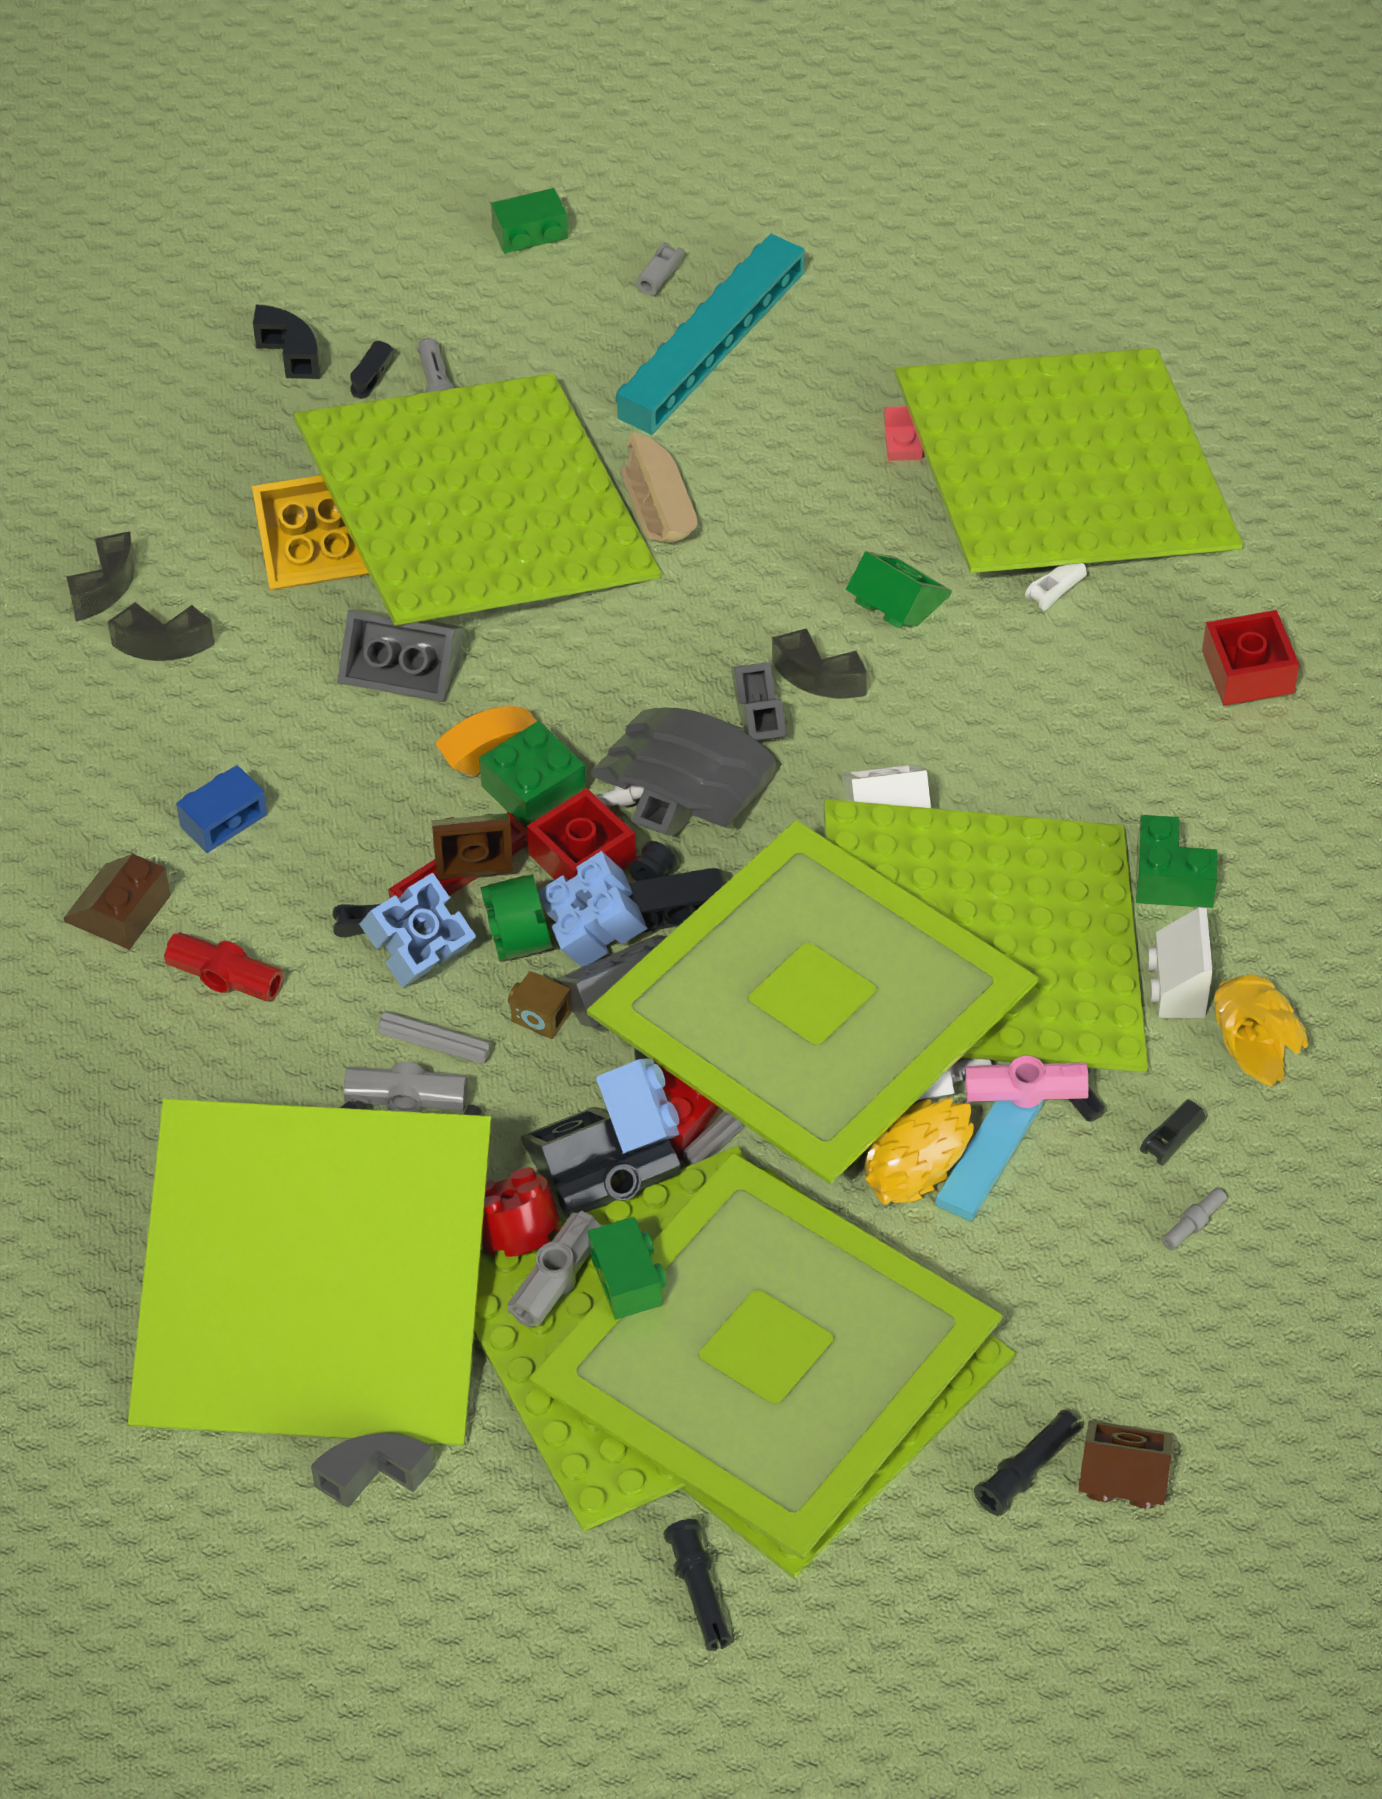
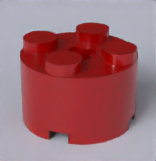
[481,1167,562,1257]

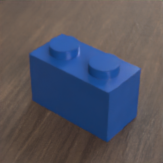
[176,765,268,853]

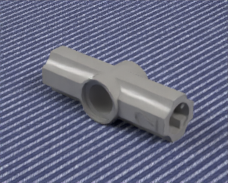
[344,1062,468,1112]
[507,1211,602,1328]

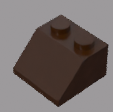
[431,813,513,880]
[64,854,171,950]
[1078,1421,1173,1509]

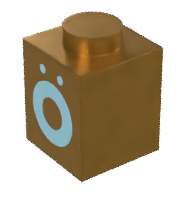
[508,971,572,1040]

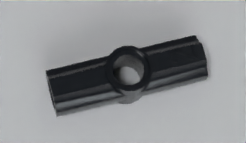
[554,1140,680,1218]

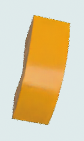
[435,706,537,777]

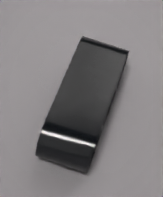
[628,868,728,933]

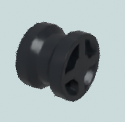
[629,841,677,881]

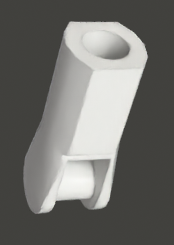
[1025,563,1087,611]

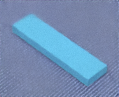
[935,1100,1044,1222]

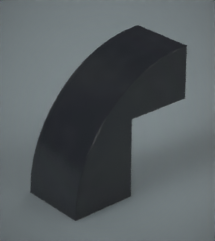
[253,304,320,379]

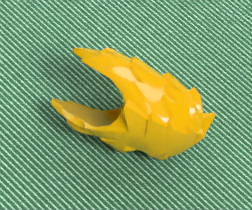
[1214,974,1308,1086]
[865,1097,974,1205]

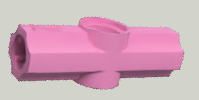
[965,1056,1088,1108]

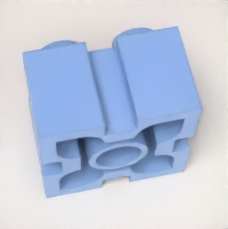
[538,851,648,967]
[359,873,476,988]

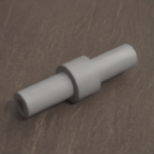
[1162,1187,1227,1250]

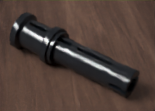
[974,1410,1081,1516]
[663,1519,733,1651]

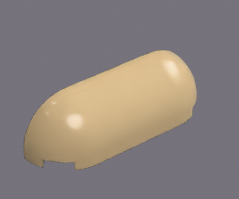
[622,432,697,543]

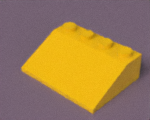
[252,475,369,591]

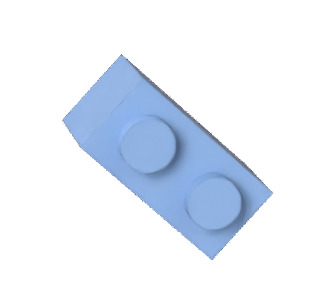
[596,1058,680,1153]

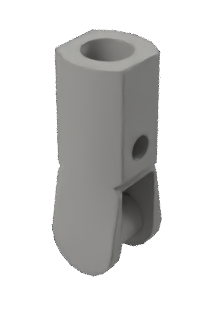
[636,242,685,296]

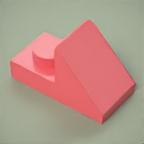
[883,406,923,461]

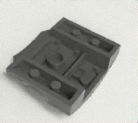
[590,707,776,828]

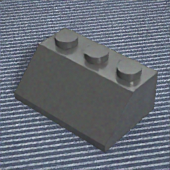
[337,608,464,702]
[554,935,667,1030]

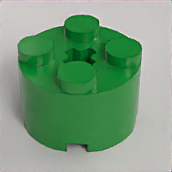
[480,874,552,961]

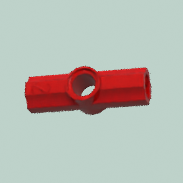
[164,932,283,1002]

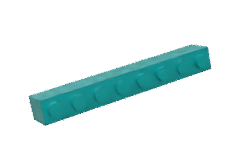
[615,233,805,435]

